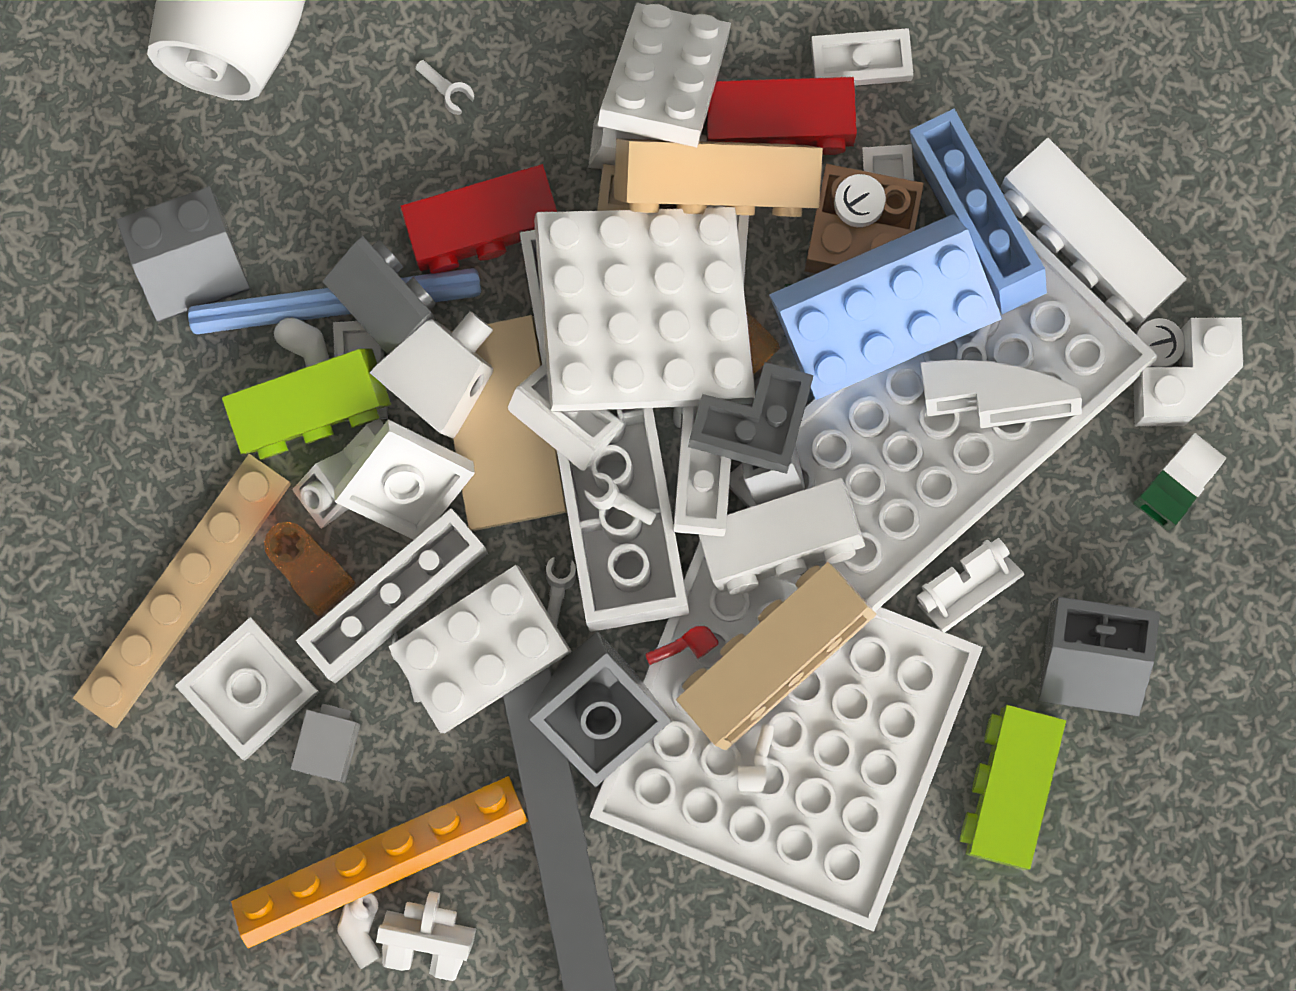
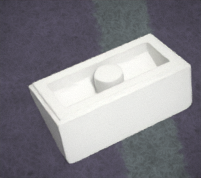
[508,362,624,471]

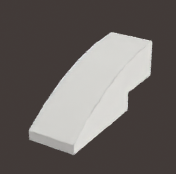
[920,360,1082,428]

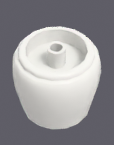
[147,0,305,100]

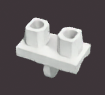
[376,891,476,981]

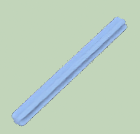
[188,268,481,334]

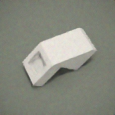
[292,419,384,529]

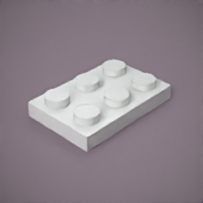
[389,565,572,733]

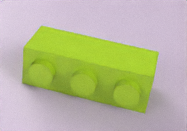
[222,348,391,460]
[960,705,1066,870]

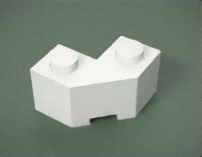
[1133,318,1243,426]

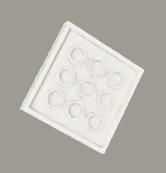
[534,207,755,411]

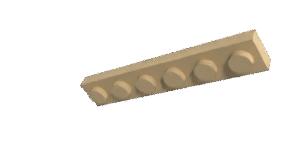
[73,454,291,728]

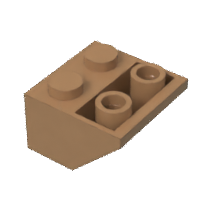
[804,164,924,274]

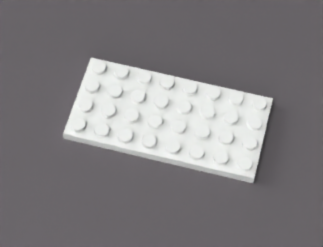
[729,220,1157,611]

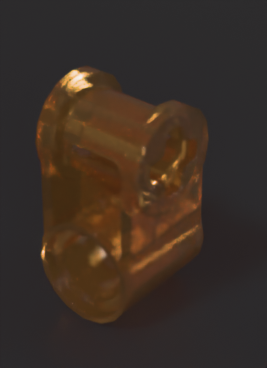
[264,522,356,617]

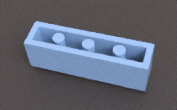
[910,109,1047,315]

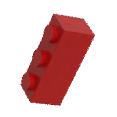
[706,77,857,155]
[400,164,557,274]

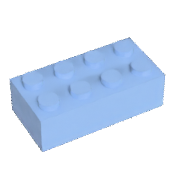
[769,214,1002,400]

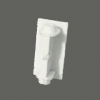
[917,538,1025,633]

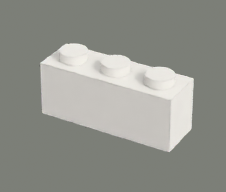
[699,478,865,595]

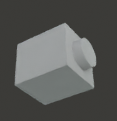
[291,704,360,783]

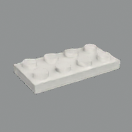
[598,3,731,147]

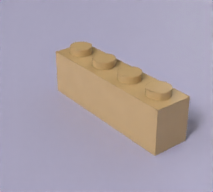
[614,138,823,217]
[675,562,877,750]

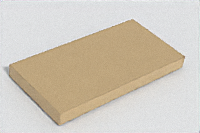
[452,315,567,531]

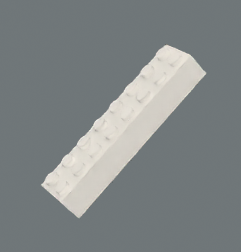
[520,230,689,632]

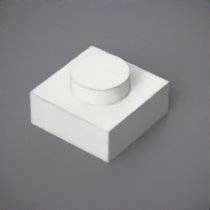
[862,144,914,181]

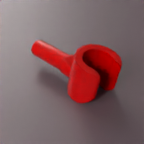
[645,626,719,665]

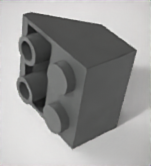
[322,236,437,355]
[1038,597,1160,717]

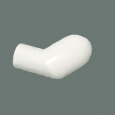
[274,317,329,367]
[337,893,382,969]

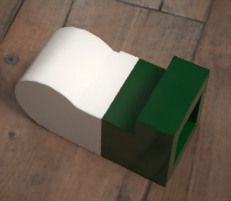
[1133,433,1226,531]

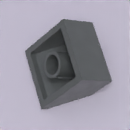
[116,186,250,322]

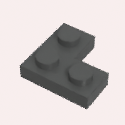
[688,362,814,474]

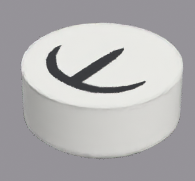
[834,174,886,227]
[1136,318,1185,367]

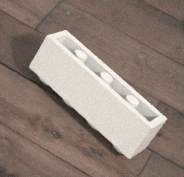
[1000,138,1186,328]
[296,508,488,684]

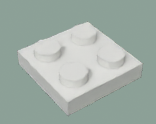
[334,420,475,540]
[175,617,319,760]

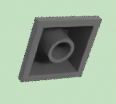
[528,631,672,787]

